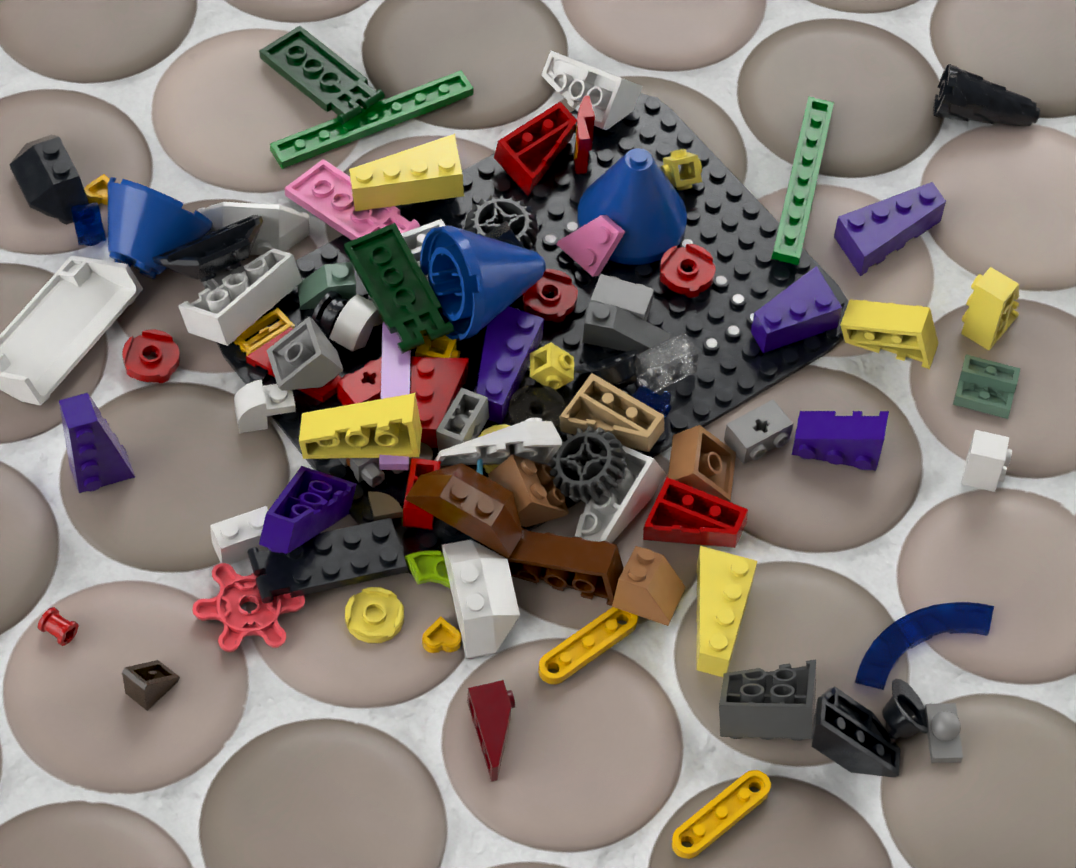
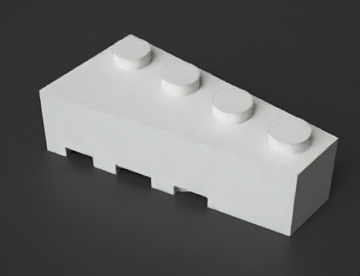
[178,248,302,346]

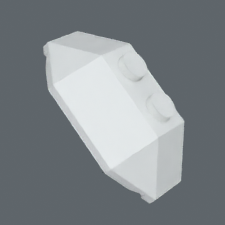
[198,202,309,255]
[442,540,520,659]

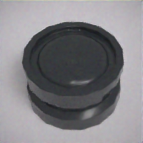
[312,291,349,335]

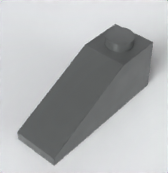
[582,301,671,359]

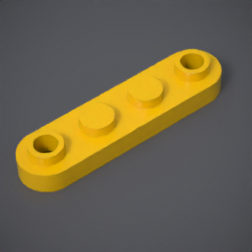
[538,607,638,684]
[671,770,771,859]

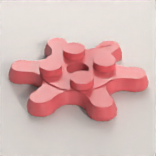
[192,563,305,653]

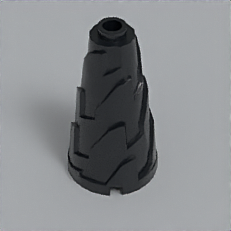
[933,64,1040,126]

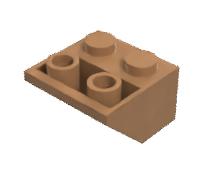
[488,454,569,527]

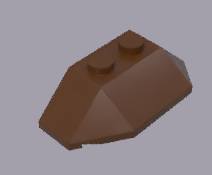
[406,463,523,559]

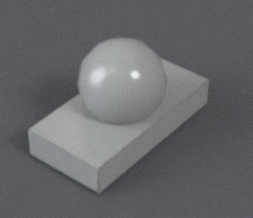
[924,703,963,763]

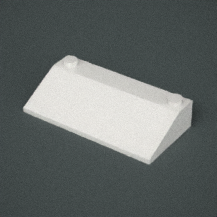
[0,256,143,406]

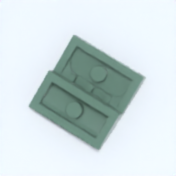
[953,354,1021,419]

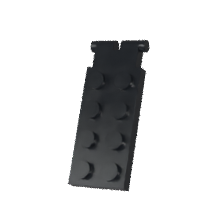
[247,518,407,603]

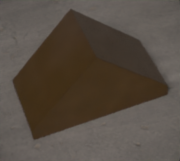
[122,660,180,711]

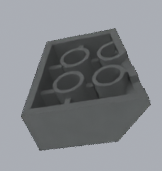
[719,659,816,740]

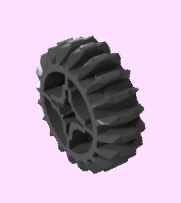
[464,194,539,250]
[549,426,627,504]

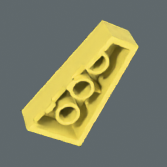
[349,134,464,211]
[696,546,757,677]

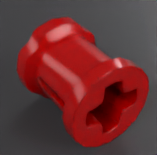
[38,607,79,646]

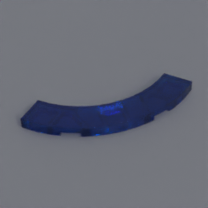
[855,602,994,690]

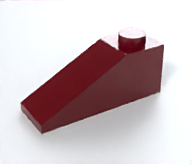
[467,680,515,782]

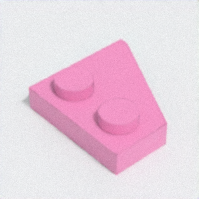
[556,215,625,277]

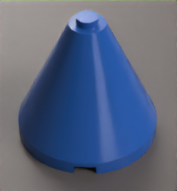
[577,148,687,265]
[420,225,546,340]

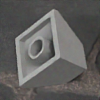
[267,317,343,391]

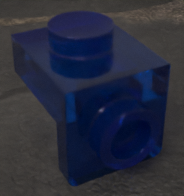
[71,203,106,246]

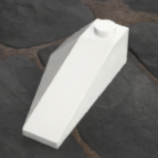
[542,51,643,130]

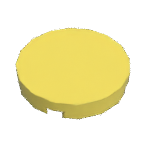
[345,587,404,643]

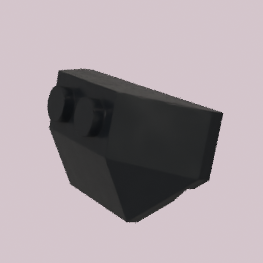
[9,135,92,225]
[152,215,263,282]
[811,686,900,777]

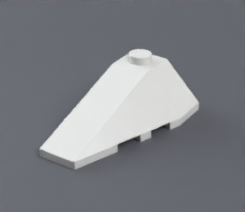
[434,418,562,466]
[575,446,666,543]

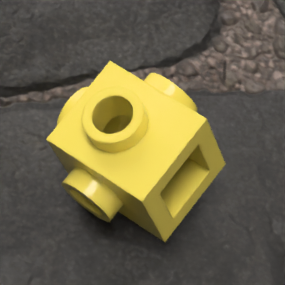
[661,149,702,190]
[530,342,574,391]

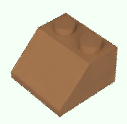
[668,425,736,501]
[612,546,686,626]

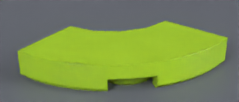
[405,551,451,589]

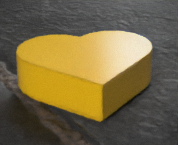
[84,174,109,206]
[422,616,462,653]

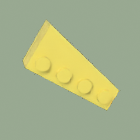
[299,393,422,459]

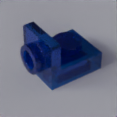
[632,384,672,419]

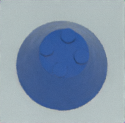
[108,177,213,279]

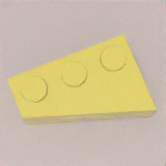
[961,267,1019,351]

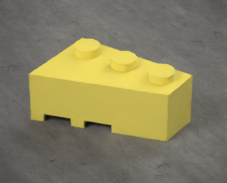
[840,299,939,369]

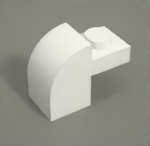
[329,294,384,351]
[234,380,296,433]

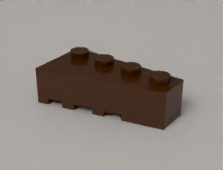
[496,528,624,606]

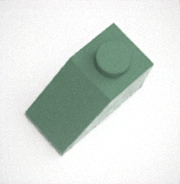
[297,262,356,310]

